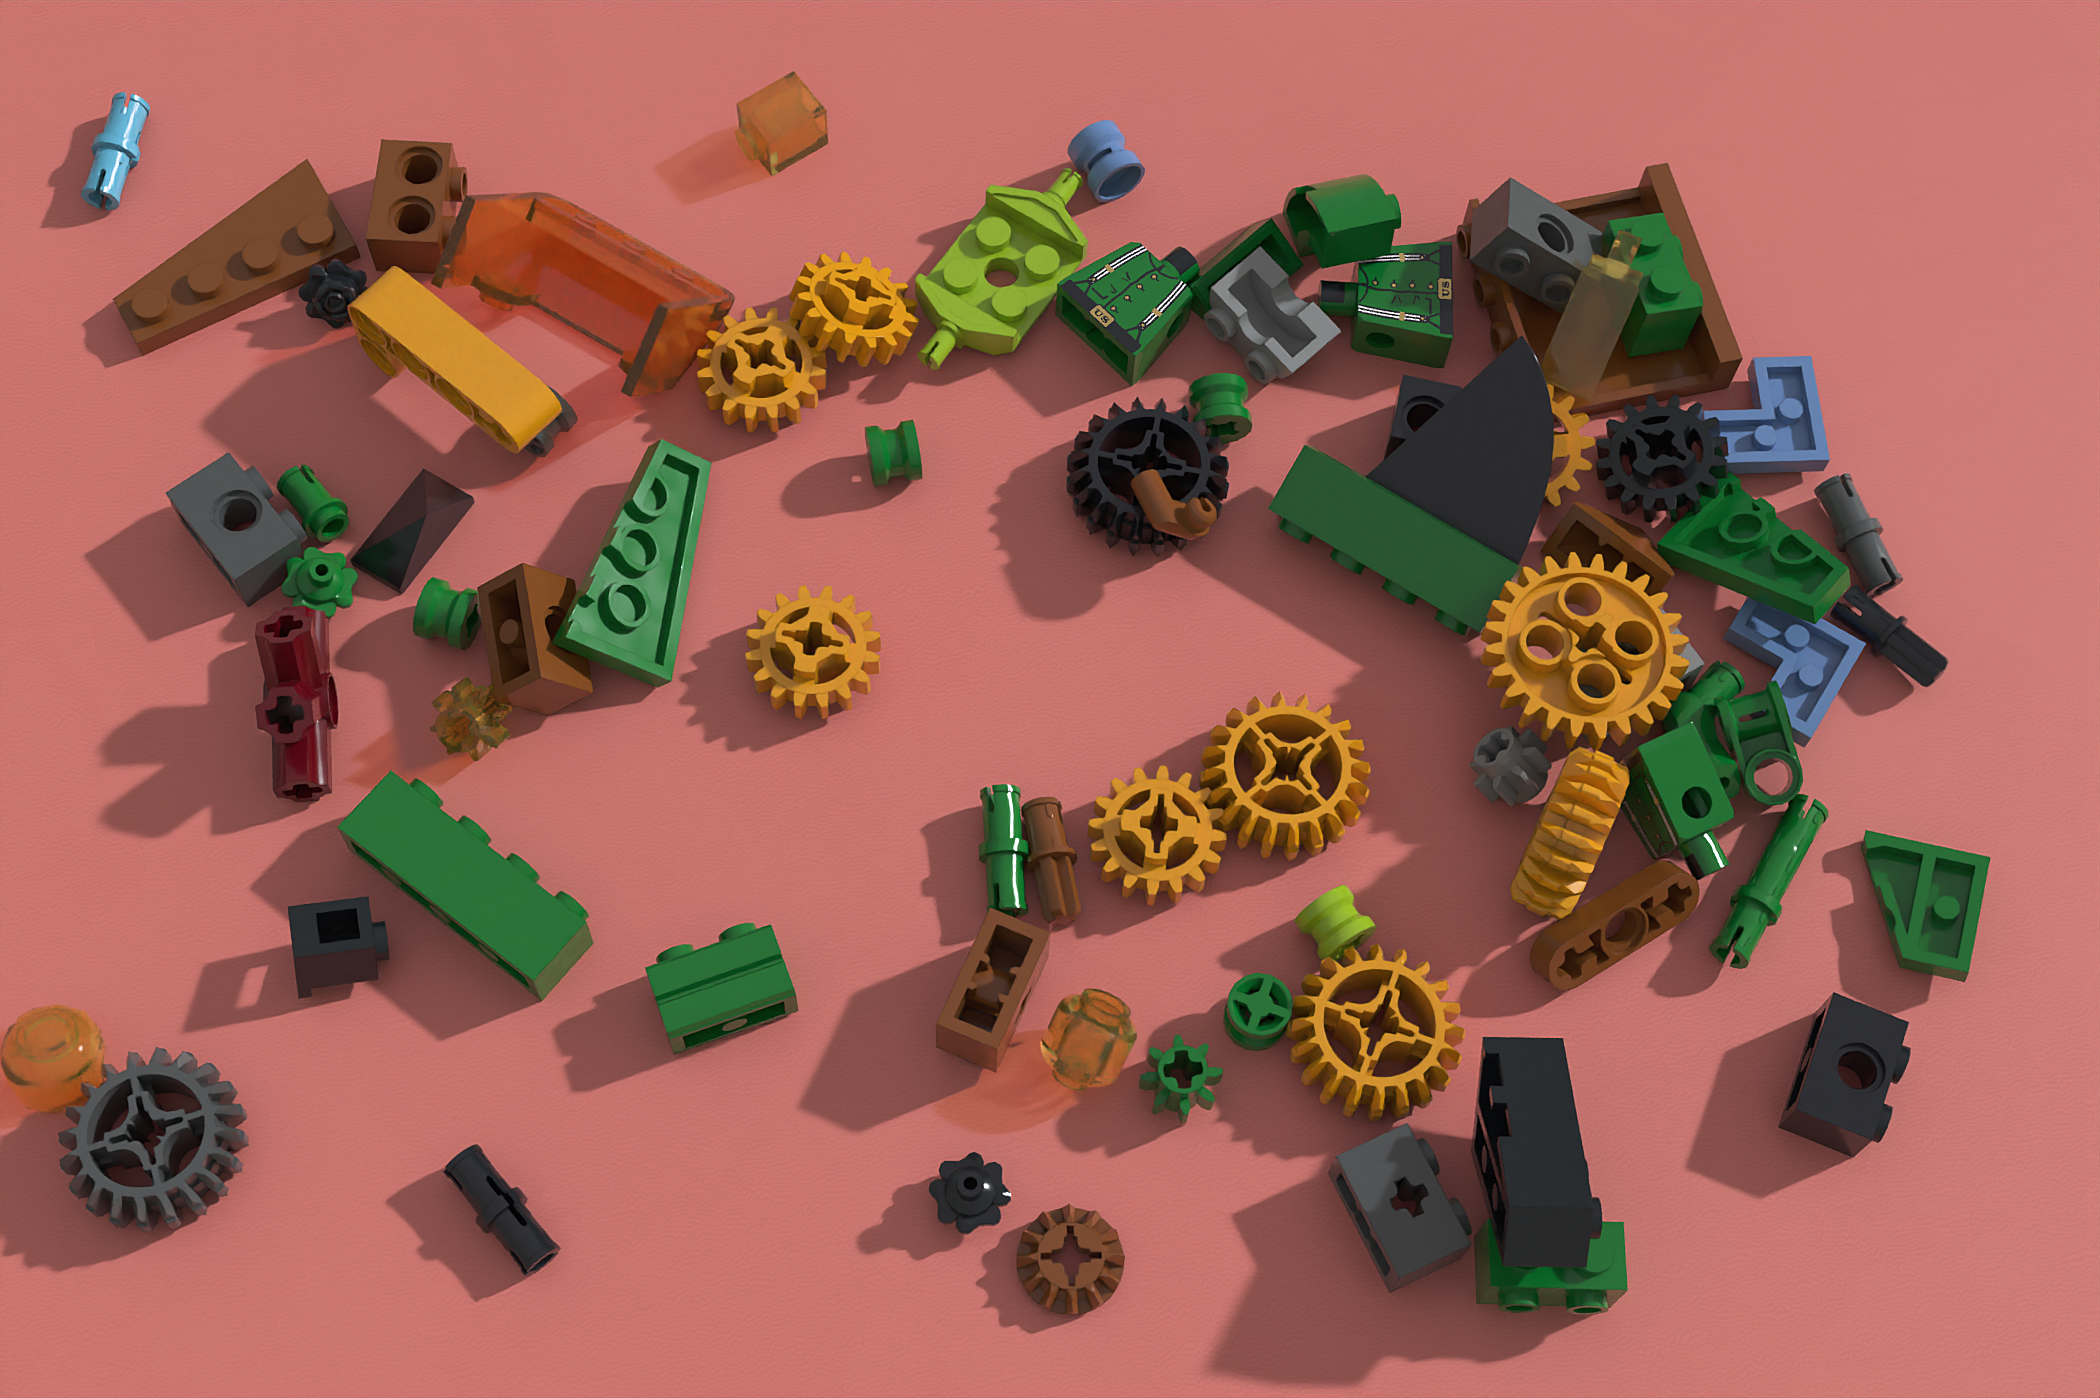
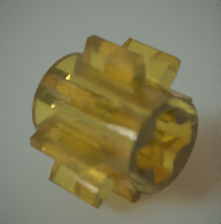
[430,677,513,761]

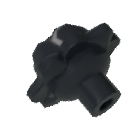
[298,259,368,329]
[929,1152,1011,1235]

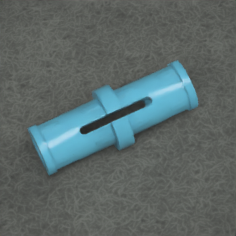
[81,92,150,210]

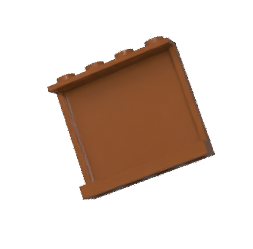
[1456,163,1743,423]

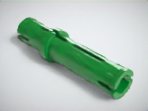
[1709,794,1829,969]

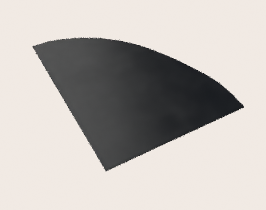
[1366,335,1554,565]

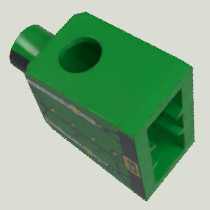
[1317,241,1453,368]
[1055,242,1200,386]
[1618,721,1734,881]

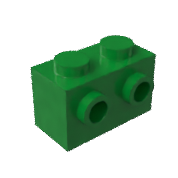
[1599,213,1703,357]
[1474,1218,1628,1315]

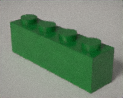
[1268,445,1522,637]
[337,770,593,1001]

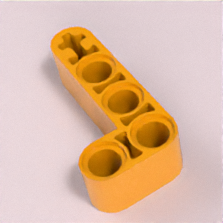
[347,266,562,454]

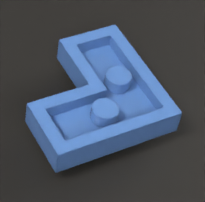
[1703,356,1830,474]
[1723,597,1866,748]

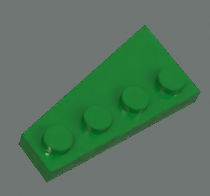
[552,439,712,688]

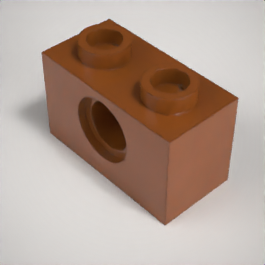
[477,563,594,716]

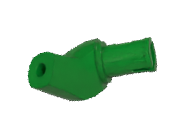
[1660,660,1745,799]

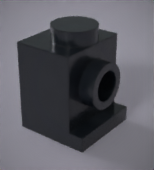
[288,896,389,999]

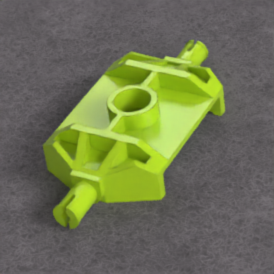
[915,168,1088,370]

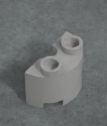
[1204,246,1341,384]

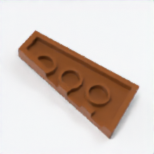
[113,159,361,356]

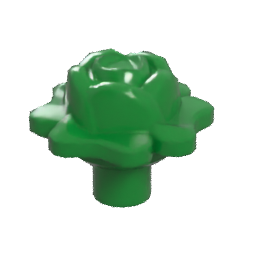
[281,547,358,619]

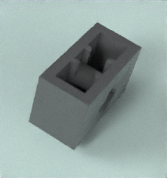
[1328,1123,1472,1293]

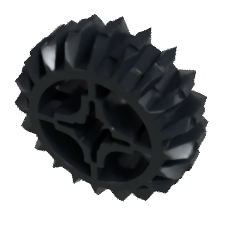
[1066,397,1229,557]

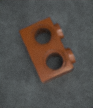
[366,139,468,274]

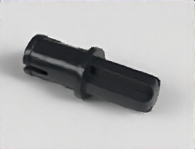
[1830,585,1949,687]

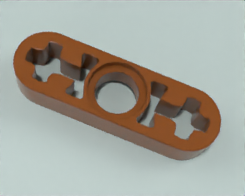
[1530,860,1700,990]

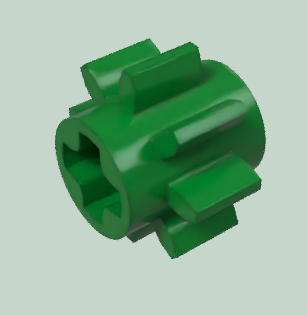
[1139,1035,1223,1123]

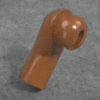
[1130,469,1217,541]

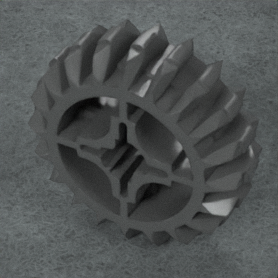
[58,1047,249,1233]

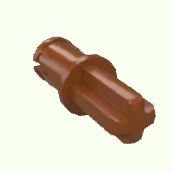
[1021,797,1081,924]

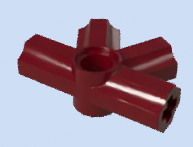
[255,606,339,802]

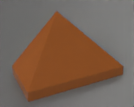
[1540,501,1675,597]

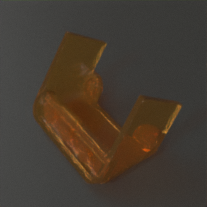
[431,192,736,397]

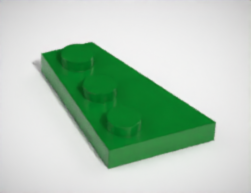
[1657,470,1850,624]

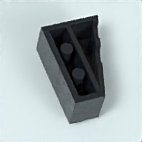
[1471,1037,1602,1267]

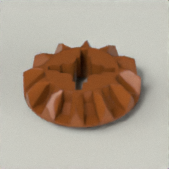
[1016,1204,1125,1315]

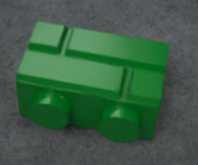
[645,923,799,1055]

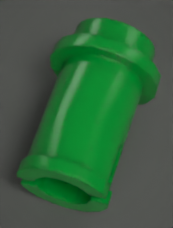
[277,465,349,542]

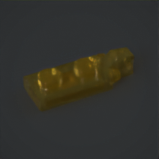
[1541,230,1644,401]

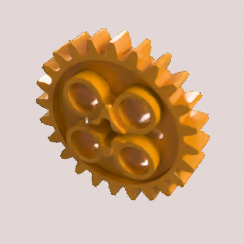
[1480,552,1690,751]

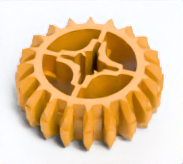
[1199,691,1371,862]
[1510,747,1630,920]
[1286,943,1465,1123]

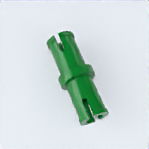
[978,784,1029,918]

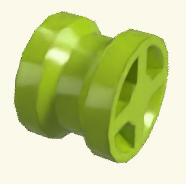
[1294,885,1377,962]

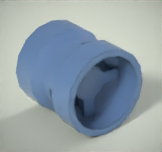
[1067,120,1145,202]

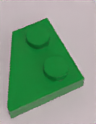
[1861,830,1991,982]

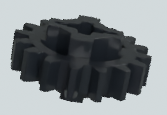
[1595,395,1729,523]

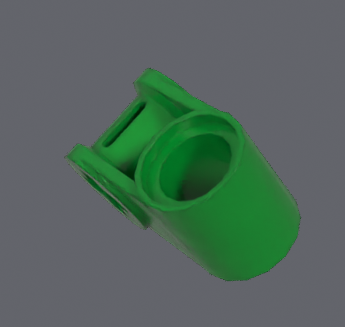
[1714,680,1803,805]

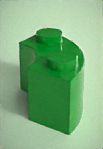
[1283,174,1401,269]

